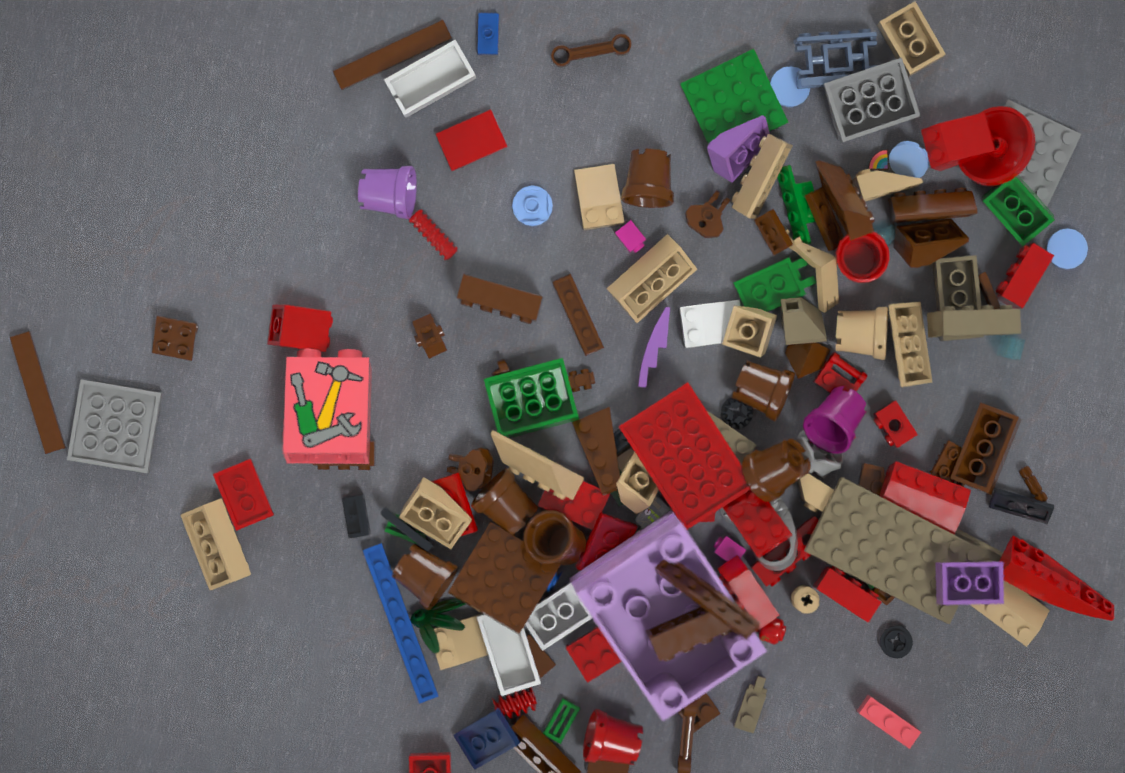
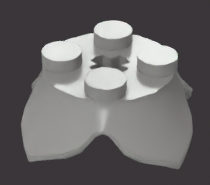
[797,430,843,478]

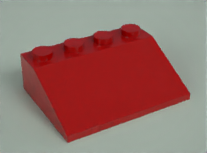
[880,461,971,535]

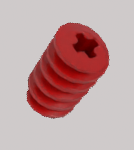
[492,687,537,719]

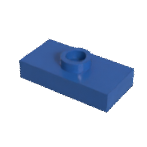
[477,13,499,55]

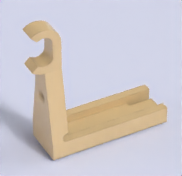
[786,230,839,313]

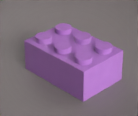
[936,562,1004,605]

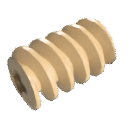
[791,585,819,614]

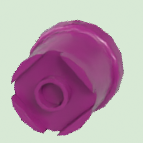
[803,386,867,454]

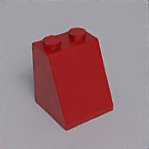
[267,305,333,352]

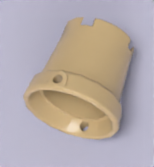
[836,307,888,360]

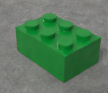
[982,175,1055,246]

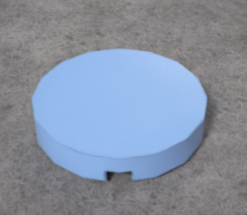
[770,66,810,108]
[889,141,930,178]
[512,185,553,226]
[1046,228,1088,269]

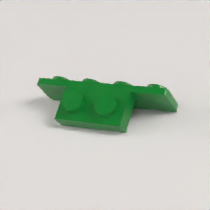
[777,165,816,245]

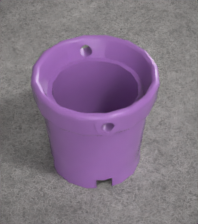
[358,166,417,219]

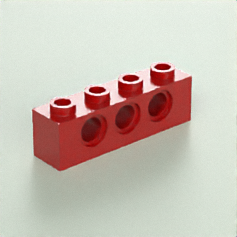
[750,516,818,587]

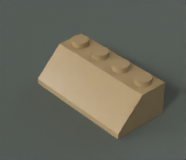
[731,134,793,219]
[607,234,697,323]
[180,498,251,591]
[970,561,1050,647]

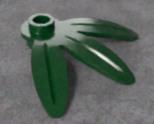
[410,598,466,654]

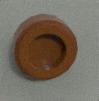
[492,359,511,376]

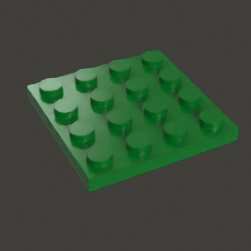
[680,49,789,145]

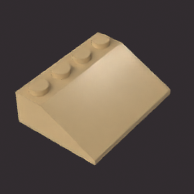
[889,302,932,387]
[491,430,584,500]

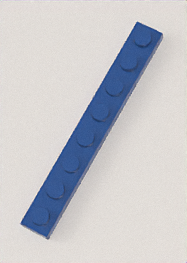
[362,543,439,704]

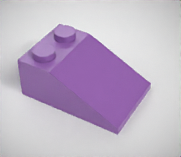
[707,115,770,182]

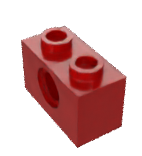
[873,400,918,448]

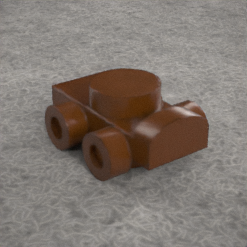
[568,369,595,392]

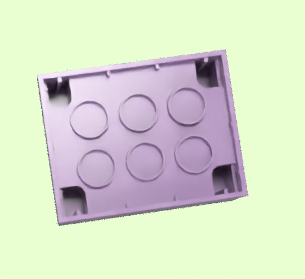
[569,510,767,721]

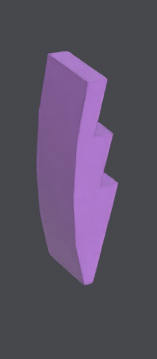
[638,307,670,388]

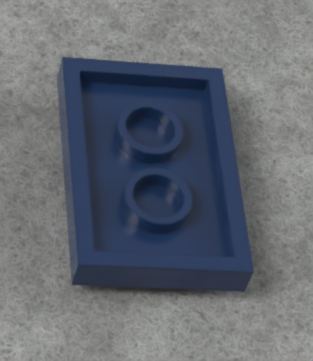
[453,708,520,770]

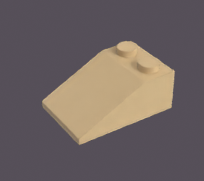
[574,164,624,230]
[852,169,923,202]
[399,477,472,549]
[433,613,488,670]

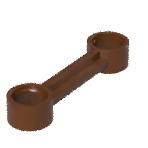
[551,34,632,67]
[677,699,697,773]

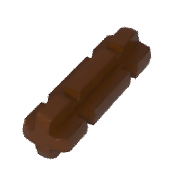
[1019,466,1048,502]

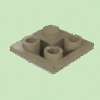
[781,298,827,345]

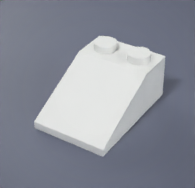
[679,300,740,349]

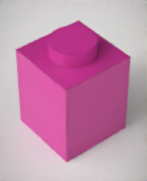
[615,220,646,253]
[713,535,746,562]

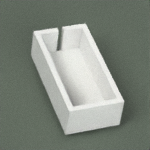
[384,40,476,118]
[477,614,541,696]

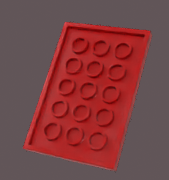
[619,382,750,530]

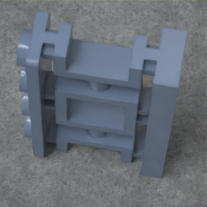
[793,29,878,89]

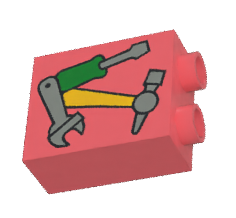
[283,349,372,464]

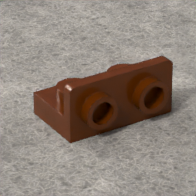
[754,209,794,255]

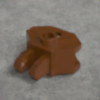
[685,190,730,238]
[412,313,448,359]
[447,447,494,491]

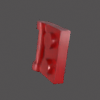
[813,352,868,393]

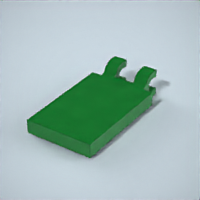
[734,258,817,312]

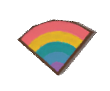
[868,149,889,170]

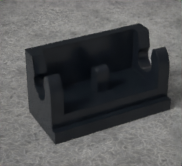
[342,494,371,538]

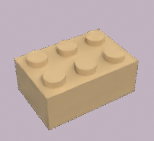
[877,1,946,77]

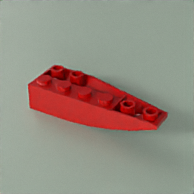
[999,536,1114,621]

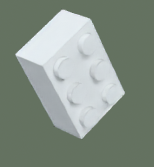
[525,582,593,651]

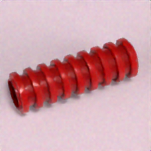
[409,209,458,261]

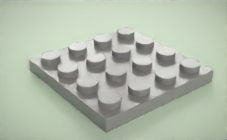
[1004,100,1081,207]
[67,380,162,473]

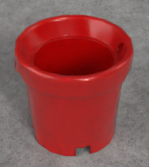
[836,232,890,283]
[583,709,643,765]

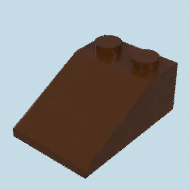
[893,219,969,268]

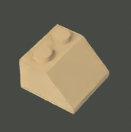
[722,305,777,357]
[617,452,659,514]
[797,474,834,513]

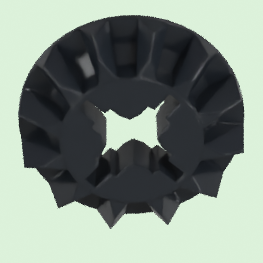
[721,397,753,429]
[880,626,913,659]

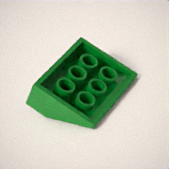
[484,358,579,438]

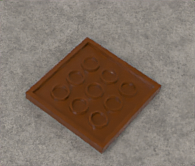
[448,522,561,635]

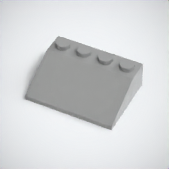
[824,57,920,143]

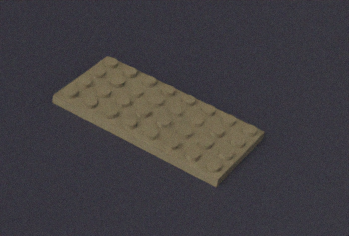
[804,477,985,625]

